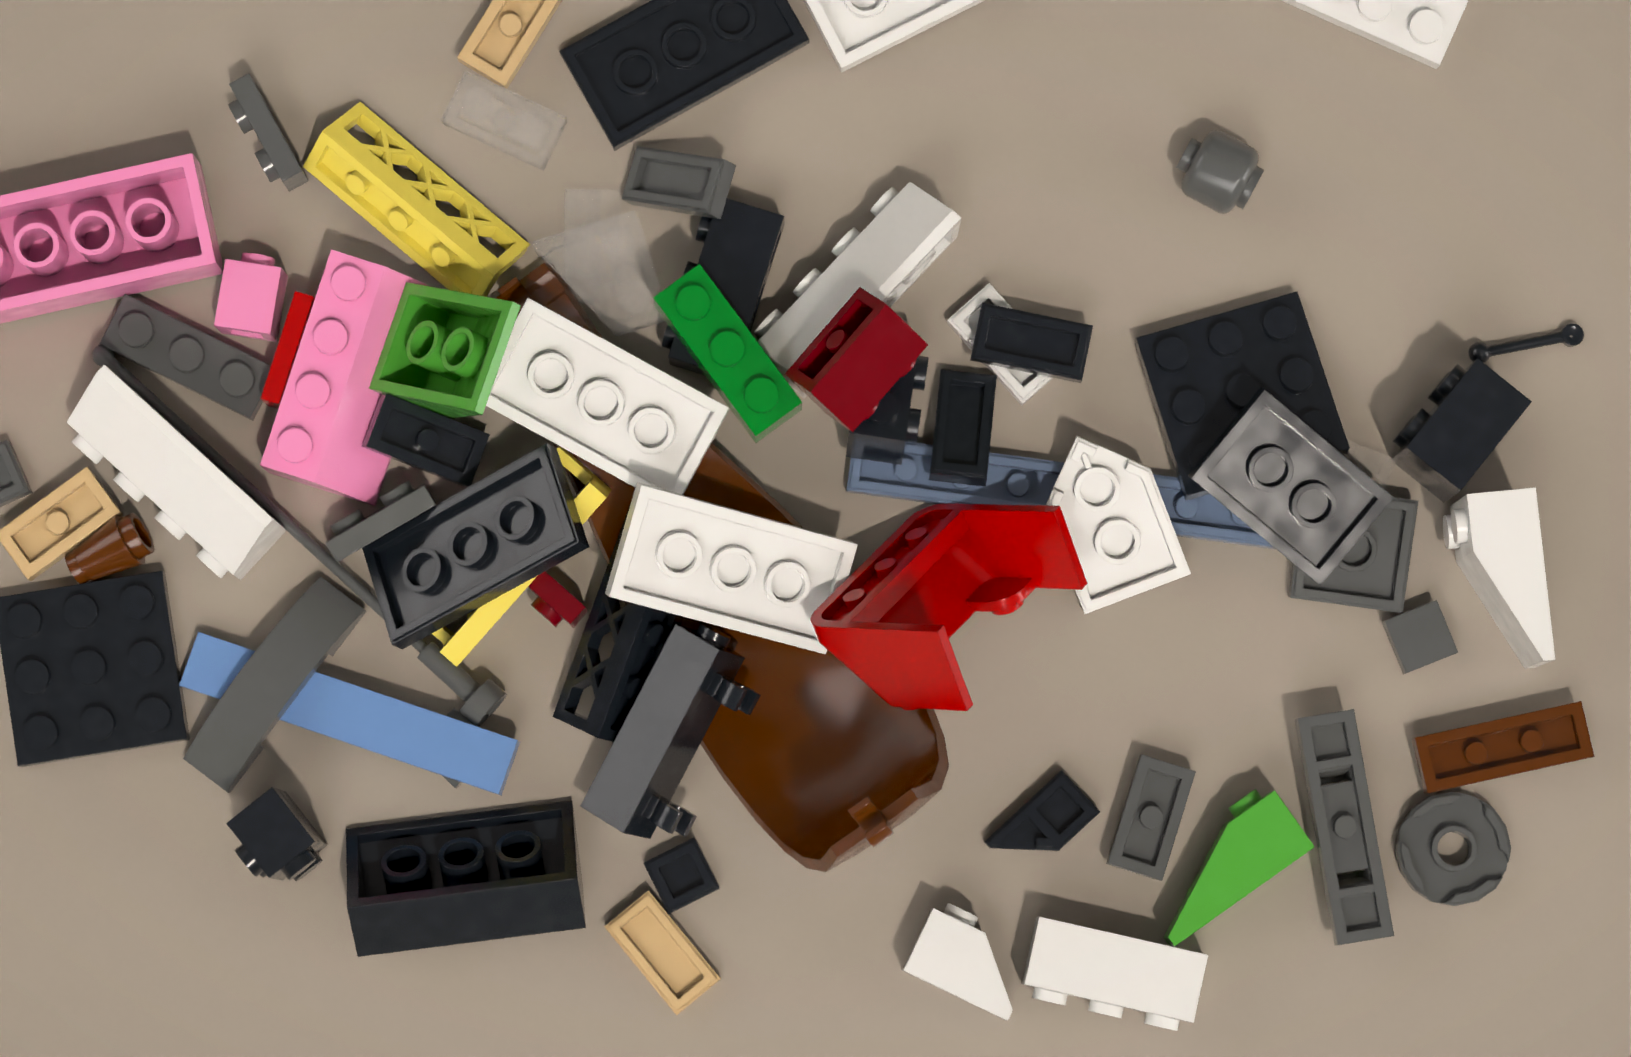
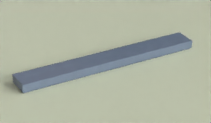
[846,442,1275,549]

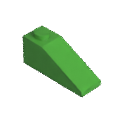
[1163,789,1315,947]

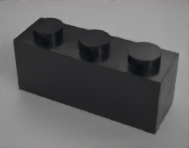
[662,198,784,376]

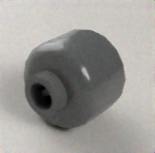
[1176,130,1264,214]

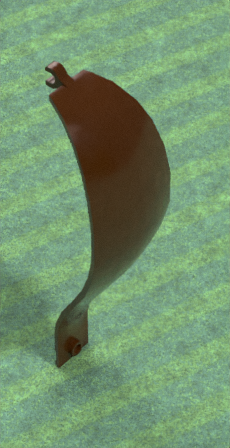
[496,263,949,872]

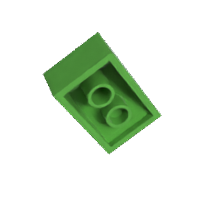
[369,282,521,418]

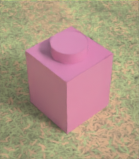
[214,253,288,342]

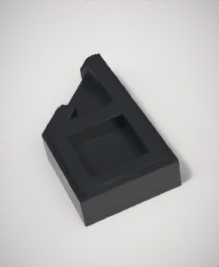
[984,770,1100,851]

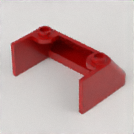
[810,503,1088,711]

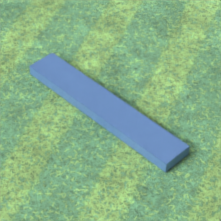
[179,632,520,796]

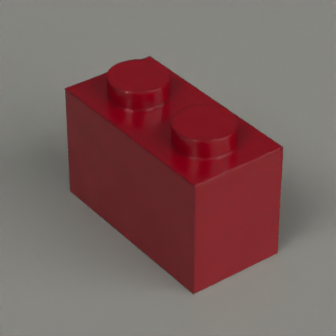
[785,287,928,432]

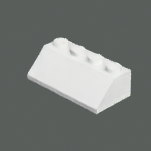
[754,182,961,398]
[67,365,286,580]

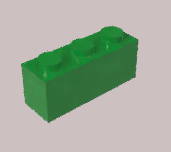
[653,264,802,443]

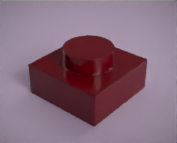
[528,571,589,628]

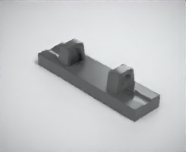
[1295,709,1394,945]

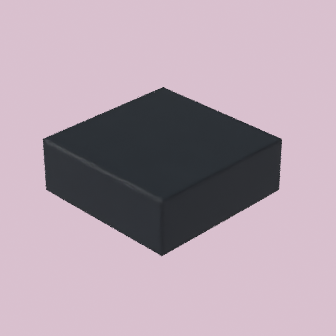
[643,837,720,914]

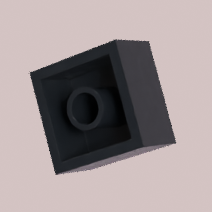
[1391,358,1532,503]

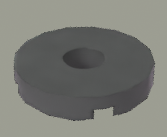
[1395,792,1511,906]

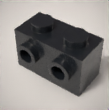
[846,335,929,465]
[226,787,328,881]

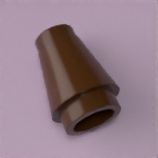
[65,513,155,584]

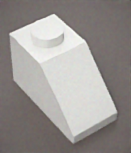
[902,903,1013,1021]

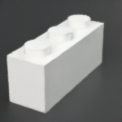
[1022,917,1208,1031]

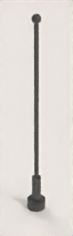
[92,345,507,727]

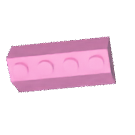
[260,250,431,506]

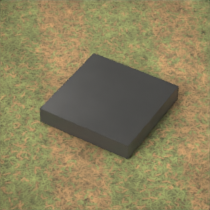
[1288,497,1418,613]

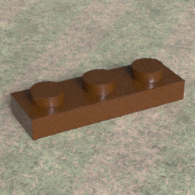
[1412,701,1595,794]

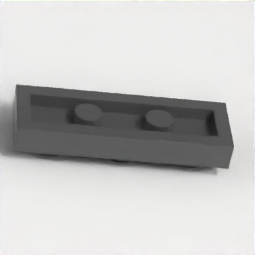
[100,294,271,421]

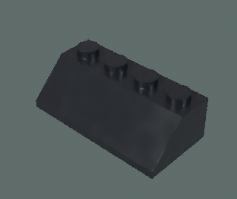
[346,800,586,957]

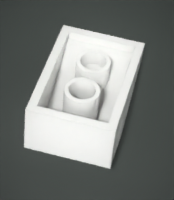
[1443,487,1555,669]

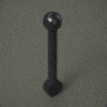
[1468,324,1584,363]

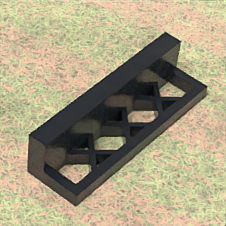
[552,503,683,742]

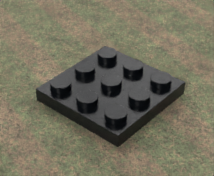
[1135,291,1350,501]
[0,571,190,767]

